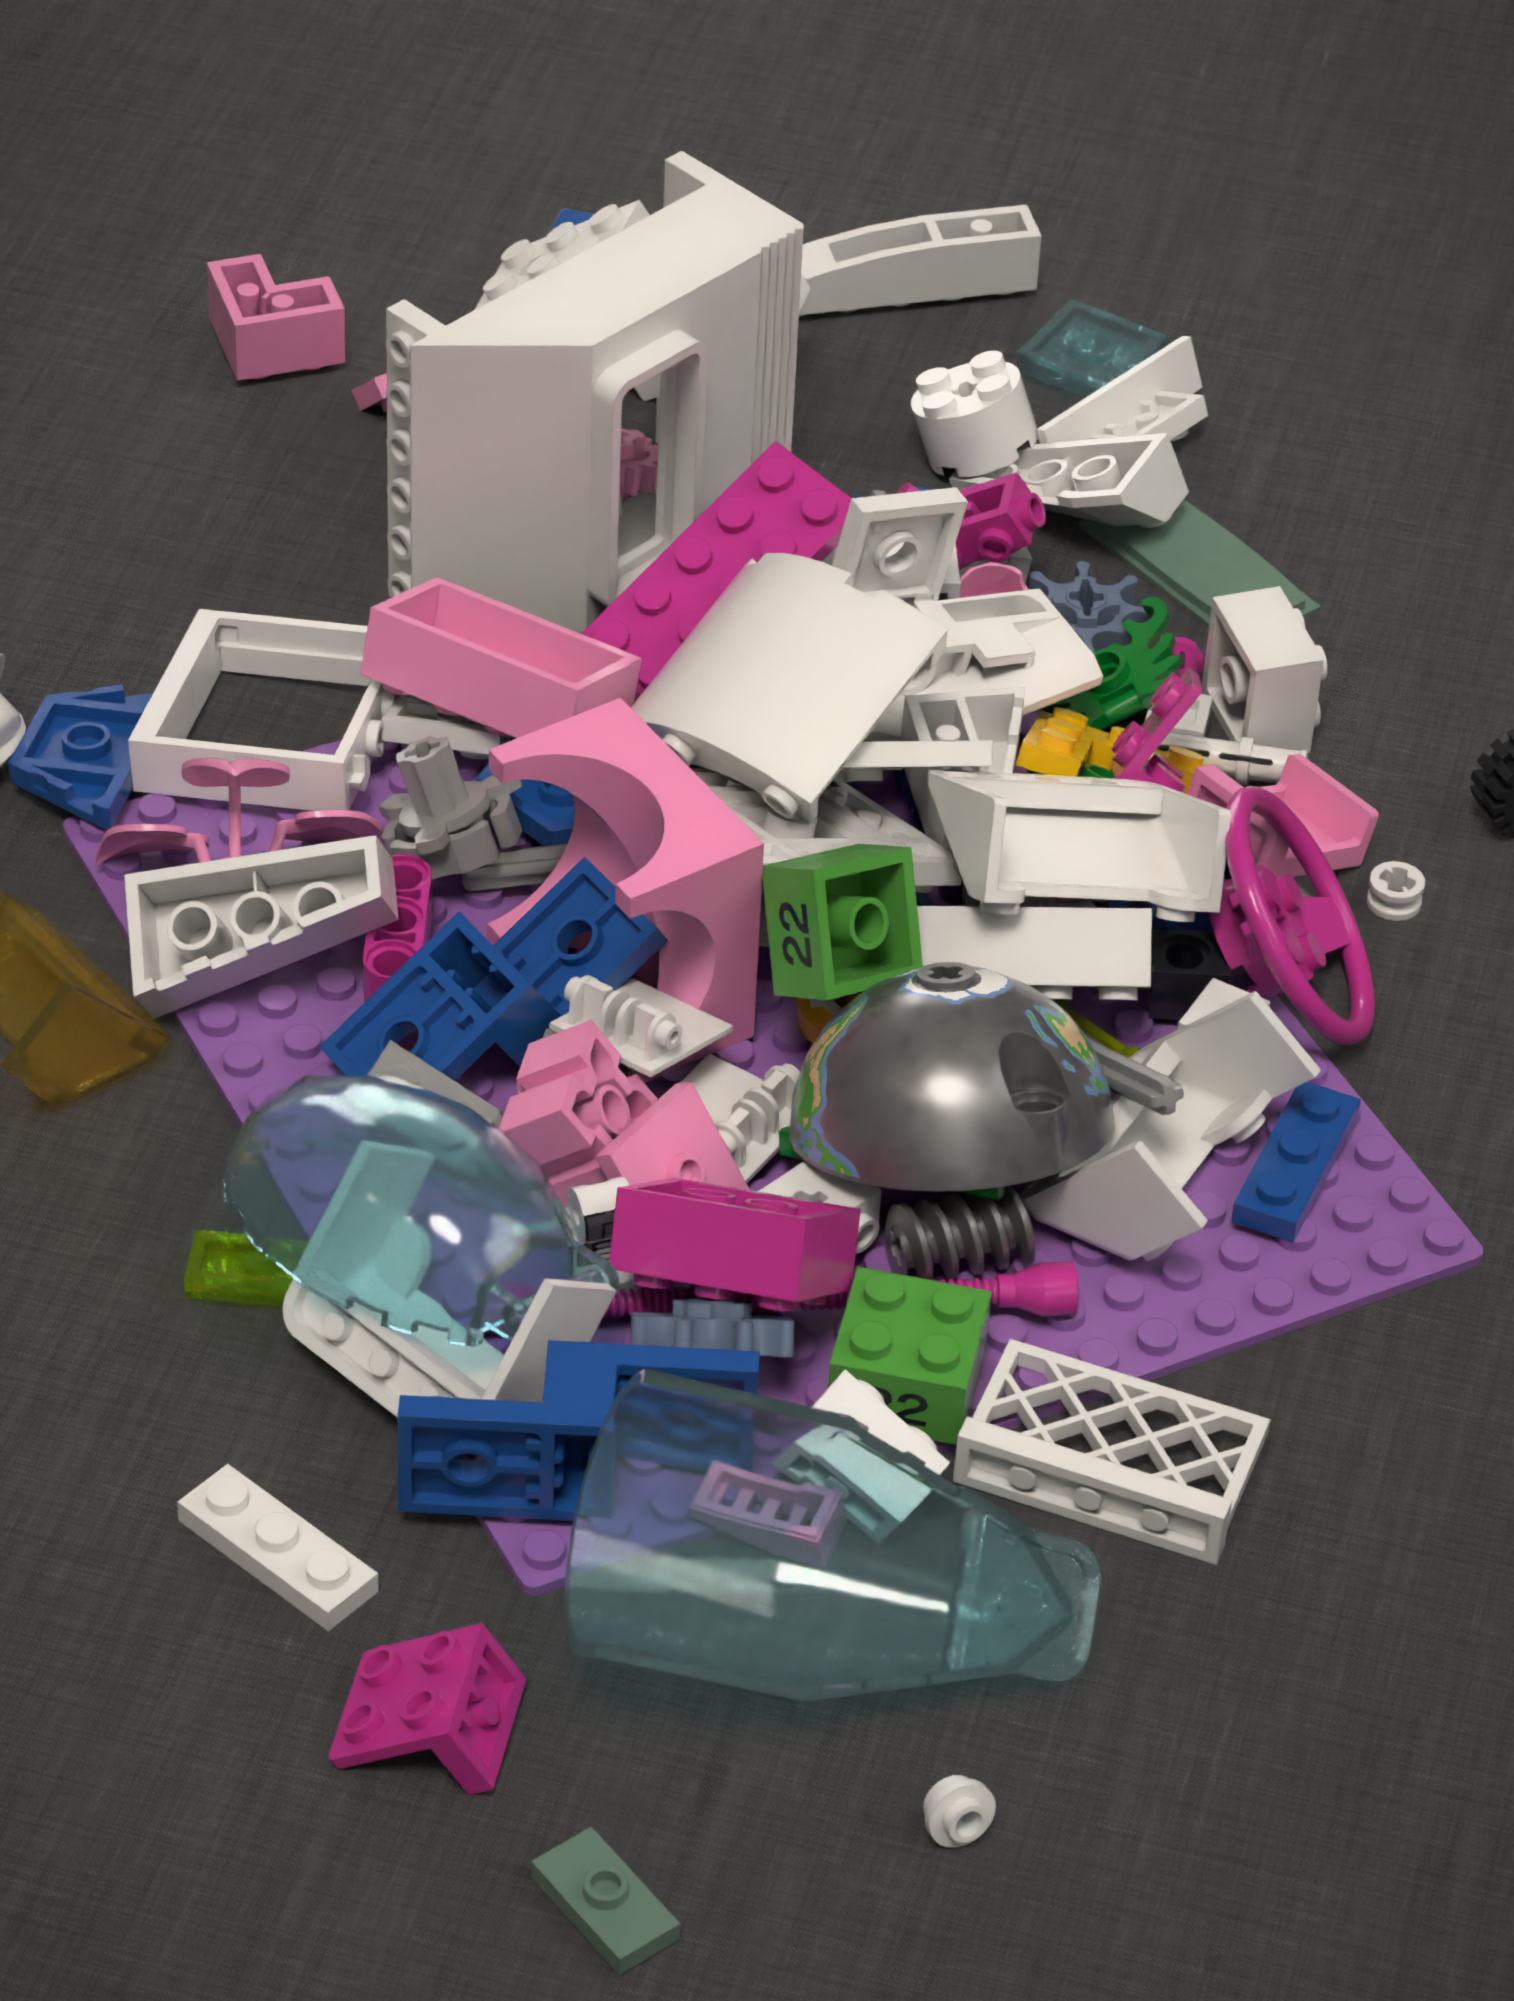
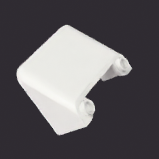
[927,769,1231,922]

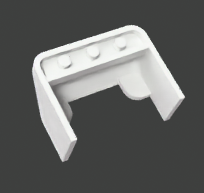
[1019,991,1321,1261]
[283,1143,617,1417]

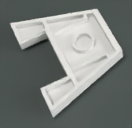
[831,740,993,782]

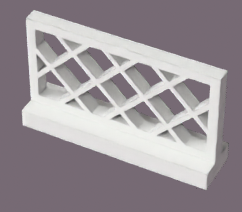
[953,1339,1271,1565]

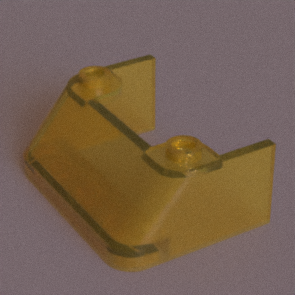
[0,888,172,1104]

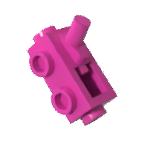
[897,472,1046,572]

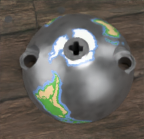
[789,962,1115,1192]

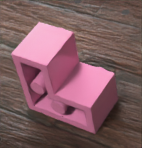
[207,254,345,381]

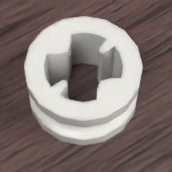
[1367,861,1425,921]

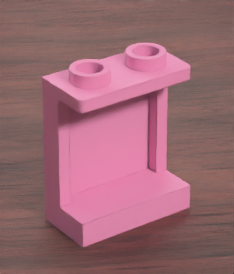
[1187,754,1379,878]

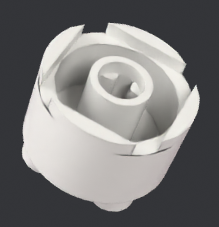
[911,351,1038,477]

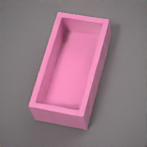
[360,577,642,738]

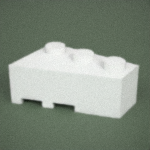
[900,687,1026,852]

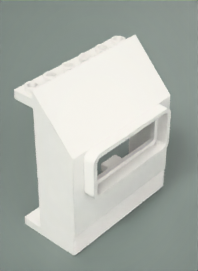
[386,151,804,633]

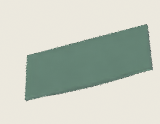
[1078,499,1321,628]

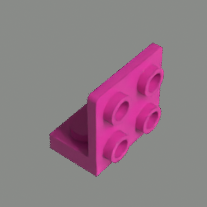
[1111,668,1203,794]
[328,1623,527,1795]

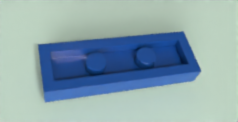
[1231,1082,1361,1243]

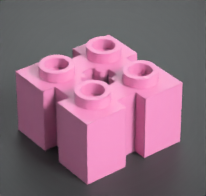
[497,1020,658,1212]

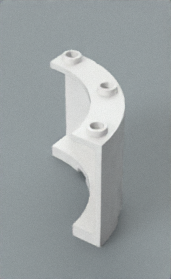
[631,553,948,825]

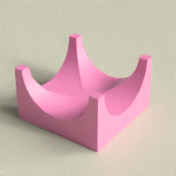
[487,698,764,1083]

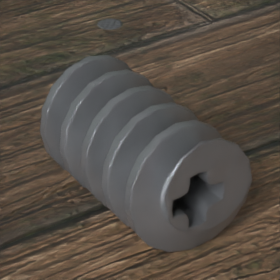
[885,1185,1035,1280]

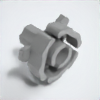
[378,736,522,880]

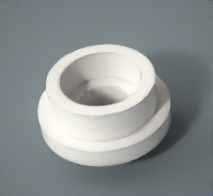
[923,1775,996,1848]

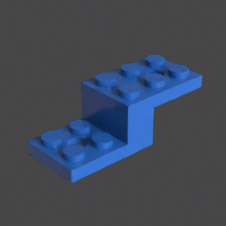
[319,857,668,1133]
[397,1340,760,1523]

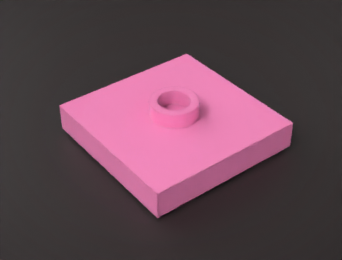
[595,1081,750,1190]

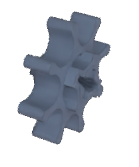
[1028,561,1152,653]
[630,1298,794,1357]

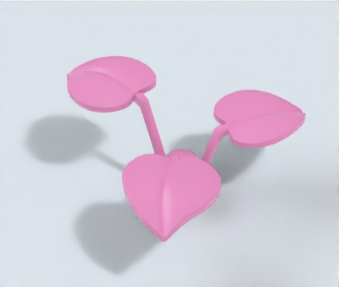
[96,758,384,866]

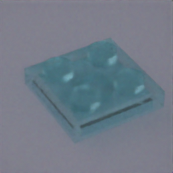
[1016,298,1168,397]

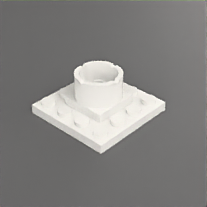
[690,768,962,947]

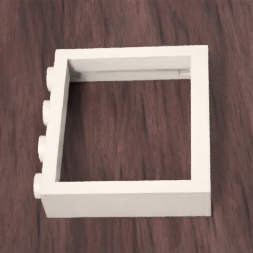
[128,609,404,811]

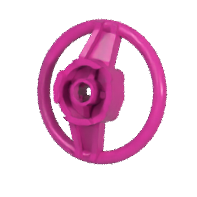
[1209,786,1375,1046]

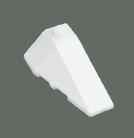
[949,433,1189,528]

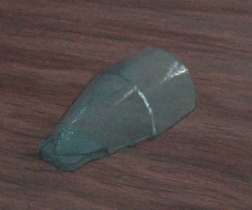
[565,1369,1101,1704]

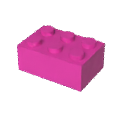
[608,1178,861,1311]

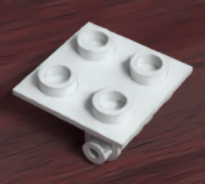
[549,975,733,1077]
[680,1053,800,1183]

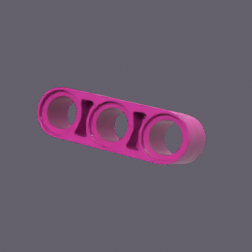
[363,854,432,1002]

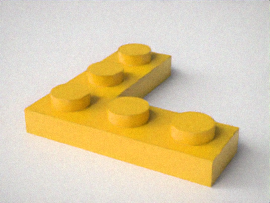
[1015,707,1206,794]

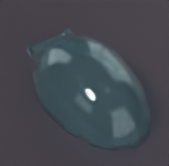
[223,1075,620,1347]

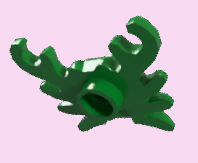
[1041,597,1181,730]

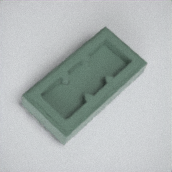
[531,1827,681,1975]

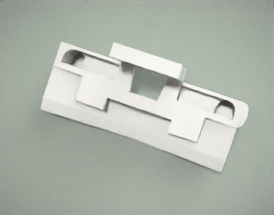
[832,487,1103,741]

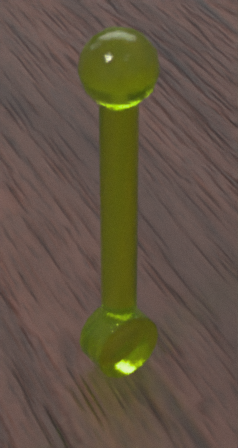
[1053,999,1141,1058]

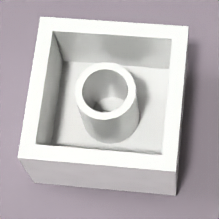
[1202,586,1328,763]

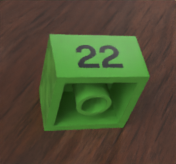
[762,843,923,1001]
[828,1266,992,1445]

